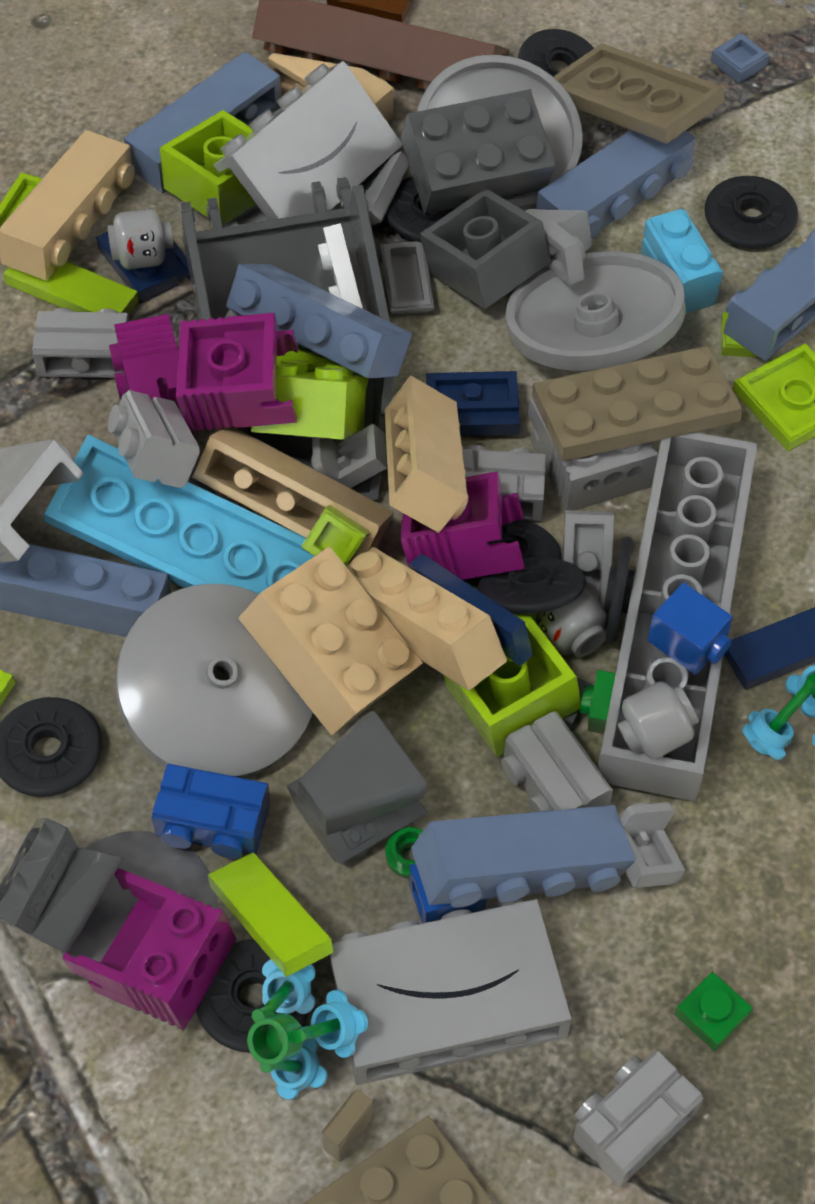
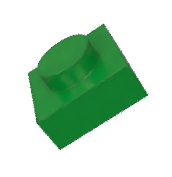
[580,670,616,734]
[674,971,753,1052]

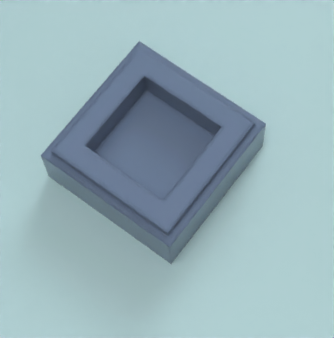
[711,33,769,83]

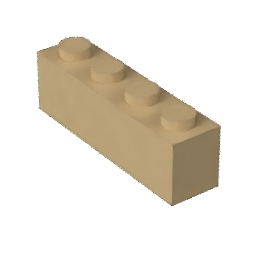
[0,130,135,281]
[385,375,468,533]
[192,426,394,562]
[346,547,507,691]

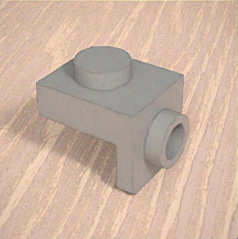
[311,424,387,488]
[620,802,686,888]

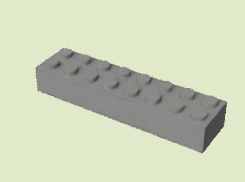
[598,432,757,802]

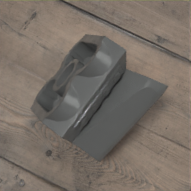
[287,711,428,864]
[0,818,123,953]

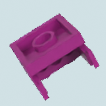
[176,313,298,431]
[109,314,195,439]
[401,471,524,580]
[62,868,237,1031]

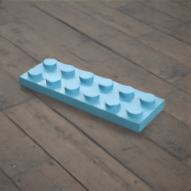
[44,435,314,594]

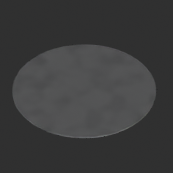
[60,831,217,962]

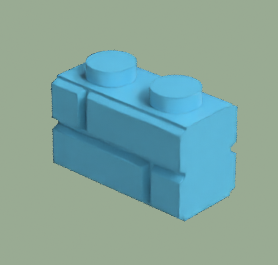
[641,209,723,314]

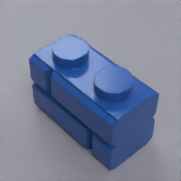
[152,763,270,859]

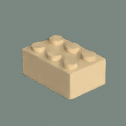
[238,546,423,736]

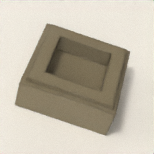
[322,1089,374,1162]

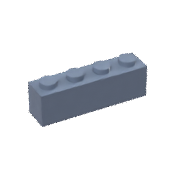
[124,51,281,194]
[536,130,696,239]
[723,229,815,361]
[226,264,412,378]
[0,544,171,637]
[411,805,636,908]

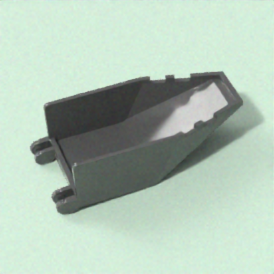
[181,177,394,502]

